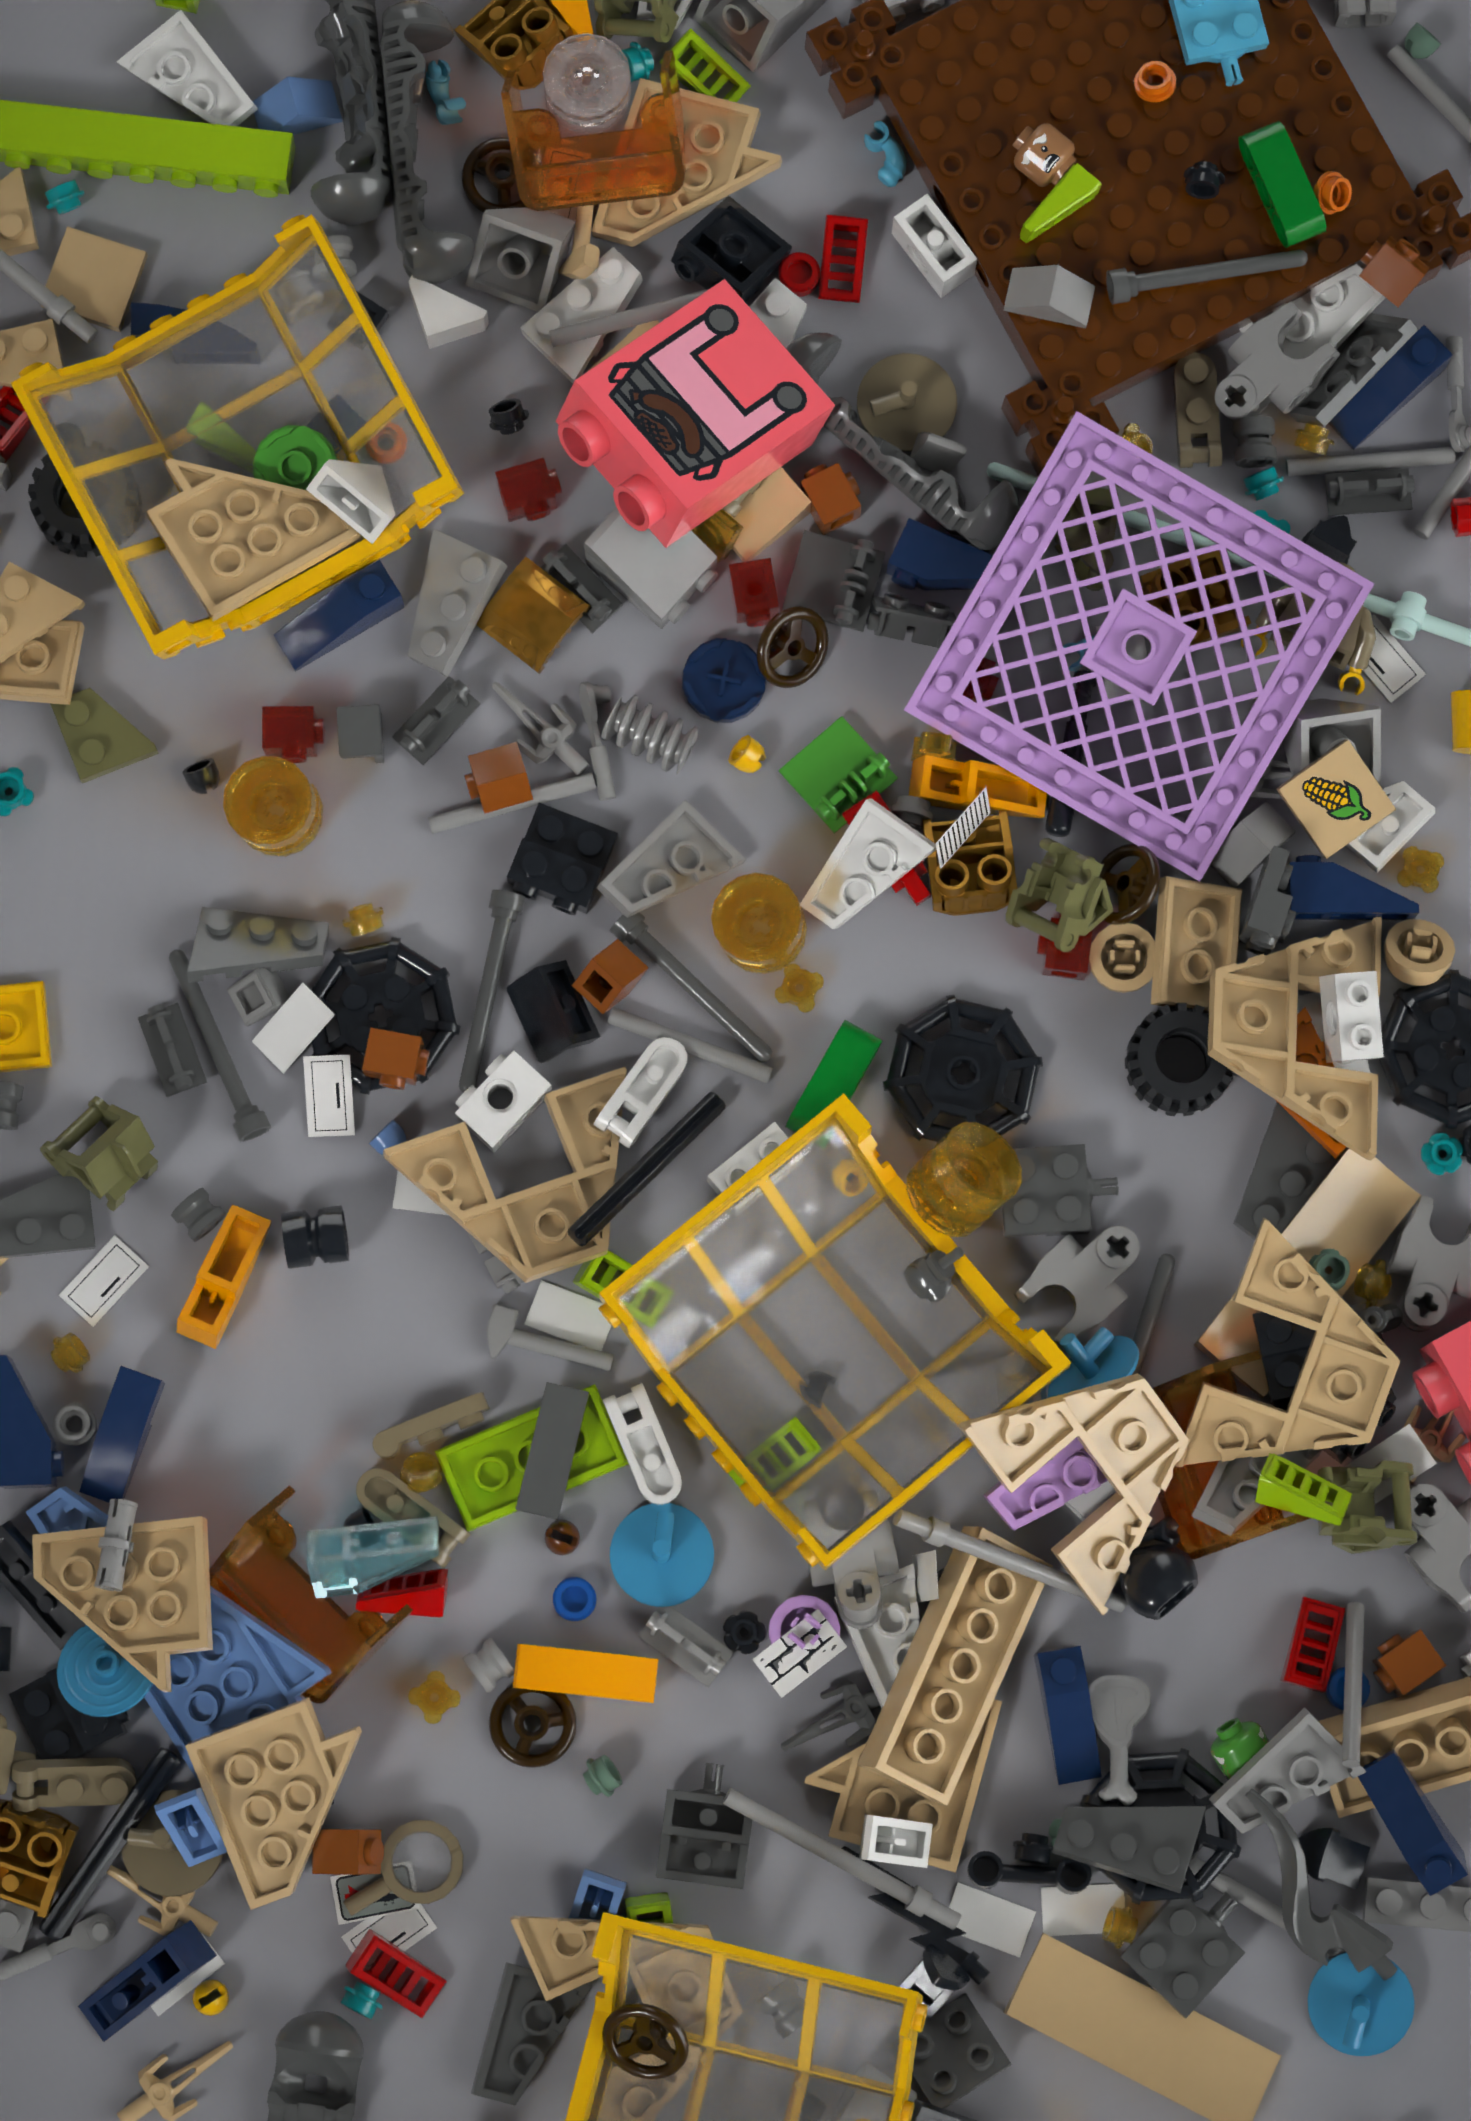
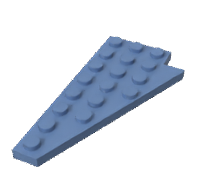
[26,1486,332,1784]

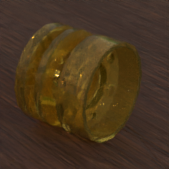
[223,756,323,857]
[711,873,807,974]
[906,1122,1022,1237]

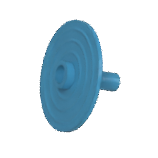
[1048,1327,1139,1398]
[610,1503,714,1607]
[57,1625,153,1717]
[1308,1952,1415,2056]

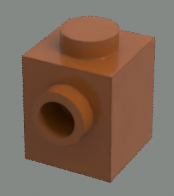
[1359,236,1430,307]
[800,463,862,535]
[464,742,533,814]
[572,939,649,1014]
[362,1028,430,1090]
[1372,1629,1447,1697]
[312,1829,384,1875]

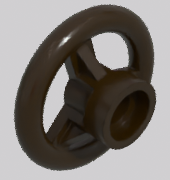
[462,137,545,213]
[757,606,829,688]
[1100,843,1160,925]
[489,1685,576,1768]
[602,2003,689,2080]

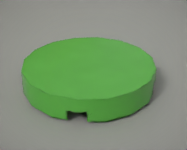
[253,425,338,490]

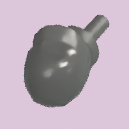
[904,1247,964,1302]

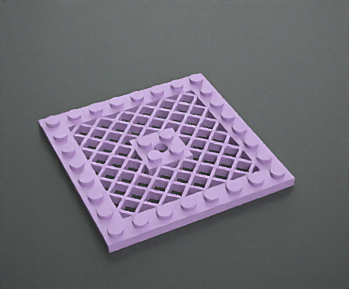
[904,411,1374,882]

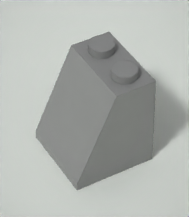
[694,0,827,73]
[584,507,718,629]

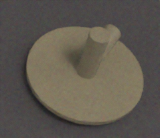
[857,353,957,452]
[121,1790,224,1897]

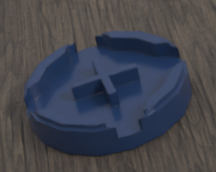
[682,638,766,723]

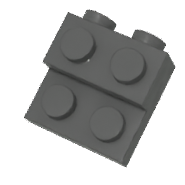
[1239,846,1296,956]

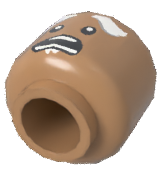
[1013,123,1077,187]

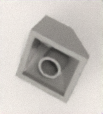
[465,207,576,312]
[1282,698,1381,786]

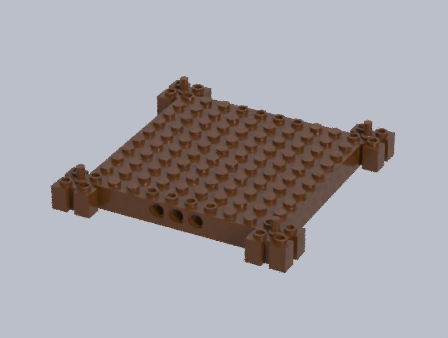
[805,0,1471,477]

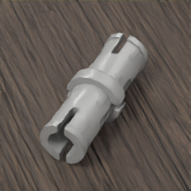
[94,1499,138,1592]

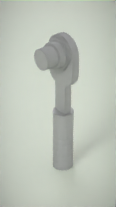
[1446,336,1471,453]
[579,681,616,801]
[0,1913,116,1981]

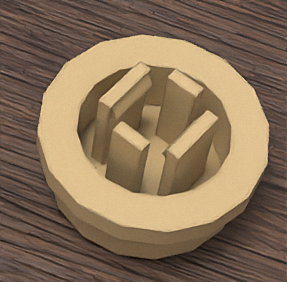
[1384,919,1455,986]
[1088,923,1155,993]

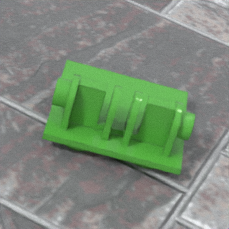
[778,716,898,834]

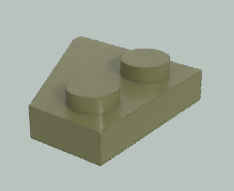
[50,688,159,784]

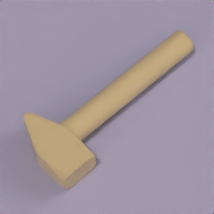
[558,162,600,279]

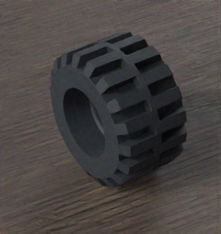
[28,441,140,558]
[1125,1003,1233,1117]

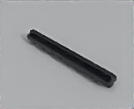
[568,1092,726,1247]
[39,1747,181,1941]

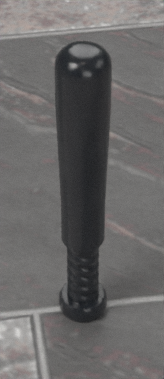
[1045,670,1097,837]

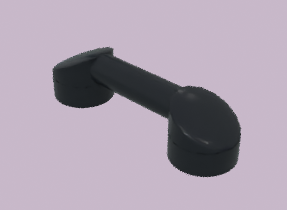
[967,1851,1092,1895]

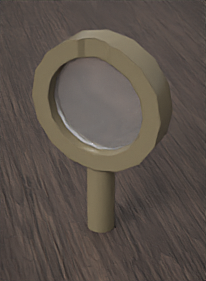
[343,1820,464,1916]

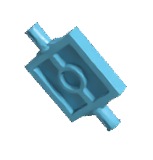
[1169,0,1269,86]

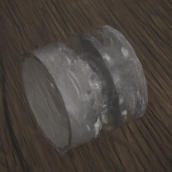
[543,33,632,142]

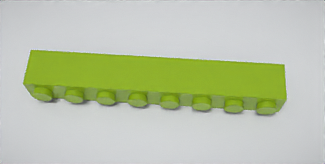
[0,100,296,198]

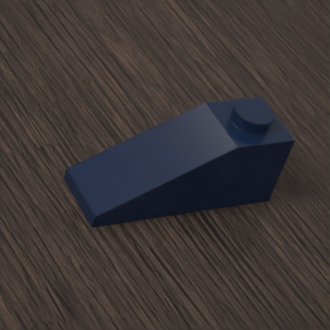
[1328,325,1453,450]
[886,518,993,591]
[274,560,404,672]
[1285,855,1419,920]
[0,1355,65,1489]
[1034,1646,1102,1785]
[1358,1749,1468,1896]
[78,1920,217,2042]

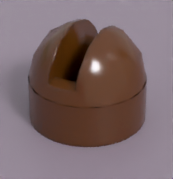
[545,1520,580,1556]

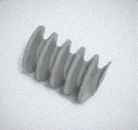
[601,695,698,775]

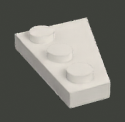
[116,10,258,126]

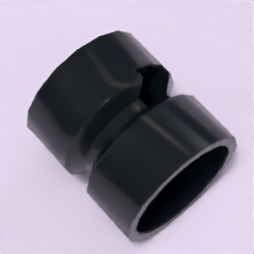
[281,1205,349,1269]

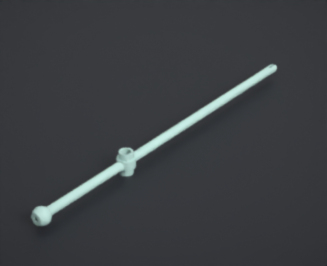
[987,462,1471,647]

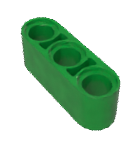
[1238,120,1327,248]
[785,1020,883,1148]

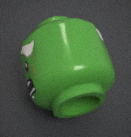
[1211,1718,1269,1781]

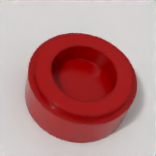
[778,252,820,297]

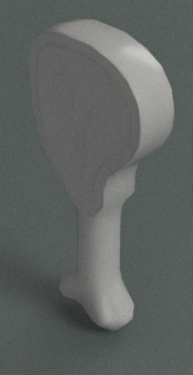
[1089,1675,1151,1806]

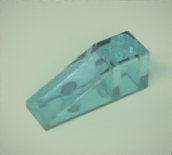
[307,1516,439,1598]

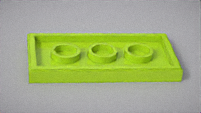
[435,1384,629,1532]

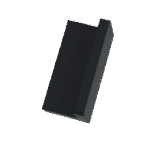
[507,960,601,1063]

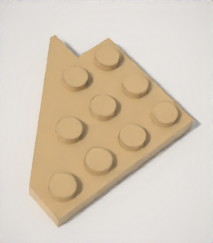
[591,78,782,247]
[146,458,361,622]
[32,1516,213,1693]
[185,1697,362,1910]
[804,1699,1002,1873]

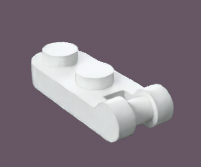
[593,1037,687,1149]
[602,1383,682,1505]

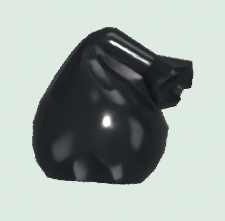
[1118,1515,1198,1620]

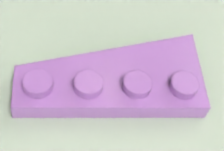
[983,1438,1108,1531]

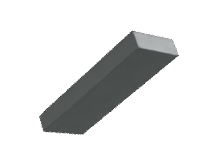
[516,1382,589,1520]

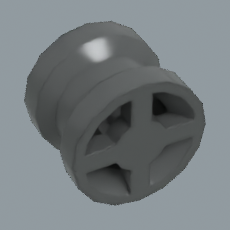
[171,1187,226,1242]

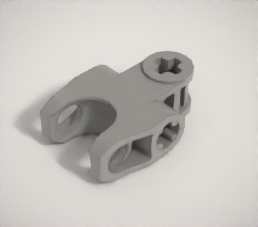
[1215,301,1340,422]
[1388,1195,1471,1332]
[1014,1225,1140,1346]
[1404,1483,1471,1612]
[806,1493,899,1629]

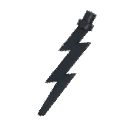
[841,1846,990,1985]

